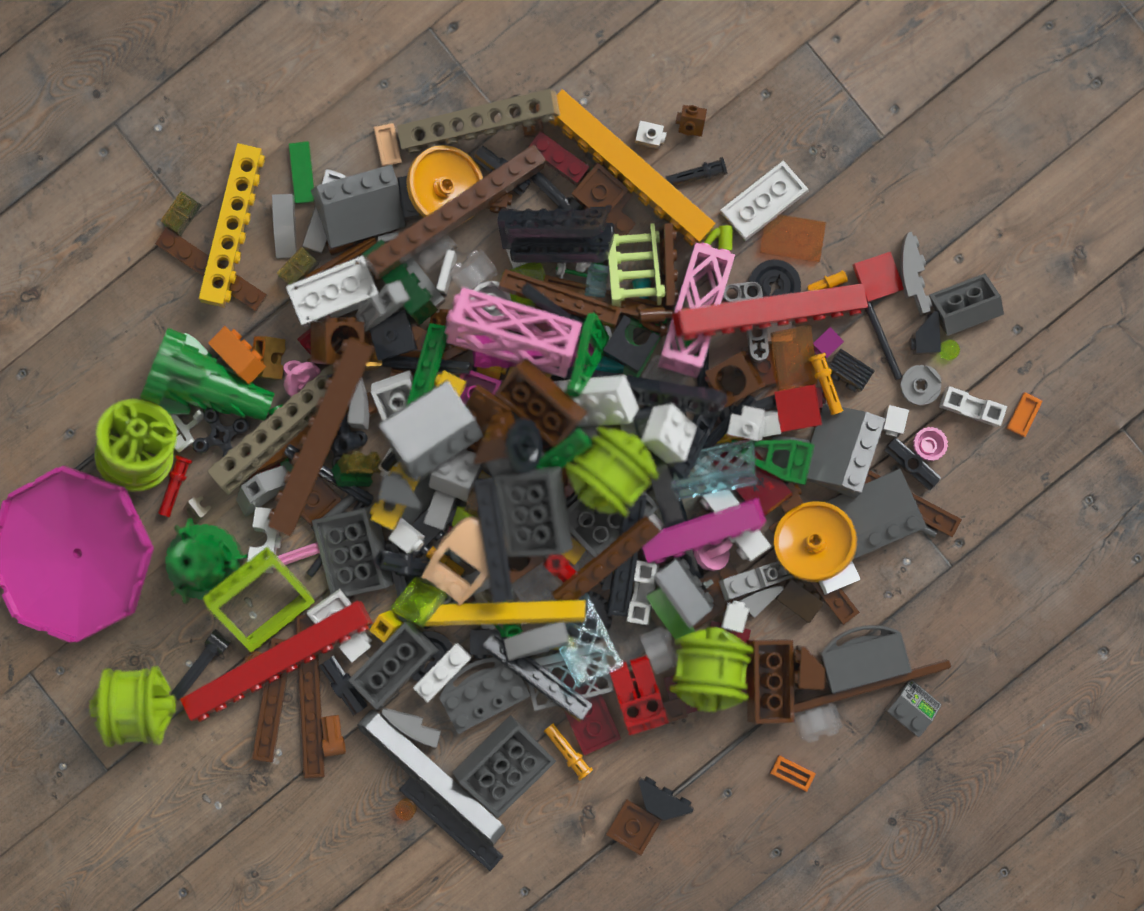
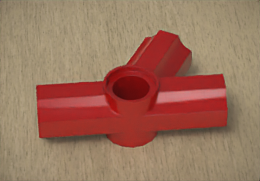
[542,554,577,583]

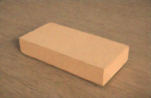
[374,123,402,167]

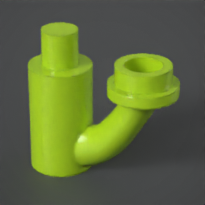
[704,225,733,251]

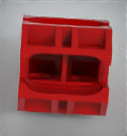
[608,655,669,736]

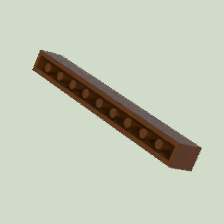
[366,144,546,280]
[267,337,375,536]

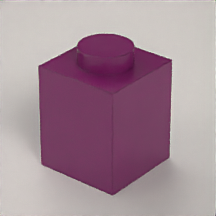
[811,327,844,359]

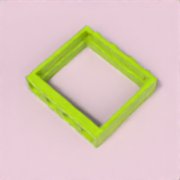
[203,546,315,652]

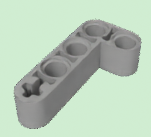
[722,282,769,363]

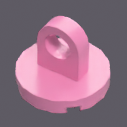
[284,361,321,397]
[693,537,733,571]

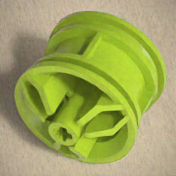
[94,399,177,492]
[565,426,659,517]
[669,628,753,712]
[90,666,176,747]

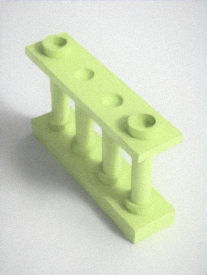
[608,223,665,308]

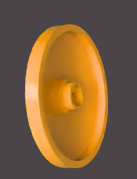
[407,145,483,222]
[774,501,857,582]

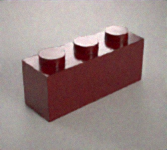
[528,131,589,187]

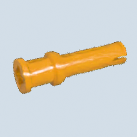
[808,352,843,415]
[544,723,593,781]

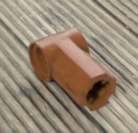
[321,715,346,757]

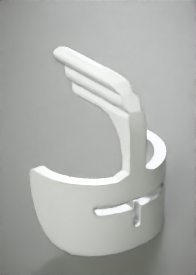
[169,410,204,452]

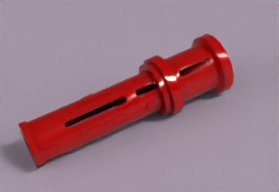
[158,455,193,517]

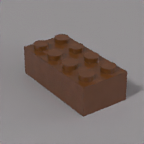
[494,358,588,447]
[746,639,794,724]

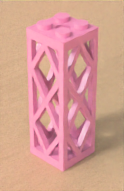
[658,243,735,379]
[445,288,582,378]

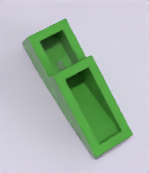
[646,587,696,639]

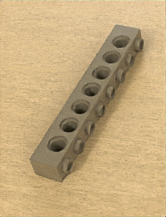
[397,89,560,154]
[207,364,335,495]

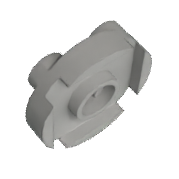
[900,365,941,406]

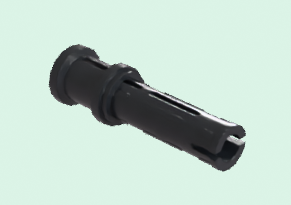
[665,157,728,187]

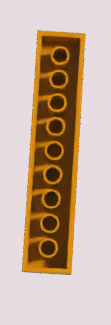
[549,89,716,246]

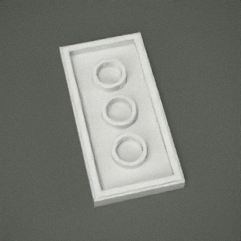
[720,161,809,241]

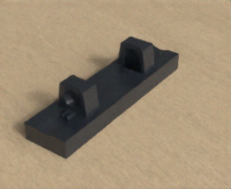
[668,414,719,480]

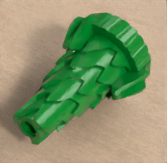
[140,328,275,421]
[165,518,248,604]

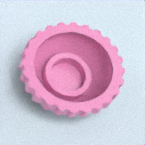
[913,427,948,461]

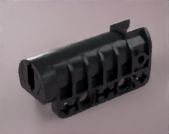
[497,205,615,263]

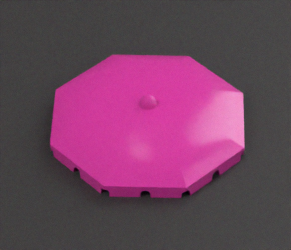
[0,466,154,643]

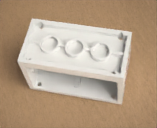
[286,256,379,330]

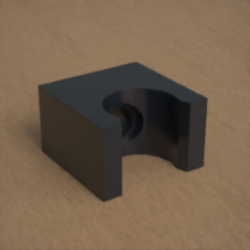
[603,315,659,374]

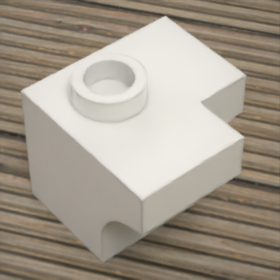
[728,406,766,440]

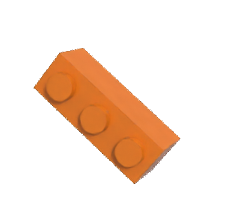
[208,326,267,384]

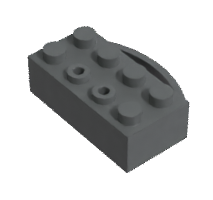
[819,625,912,693]
[439,657,531,734]

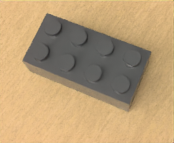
[349,621,439,710]

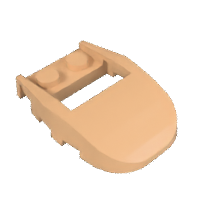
[422,517,489,605]

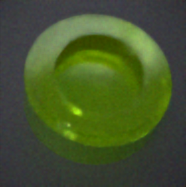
[939,340,960,360]

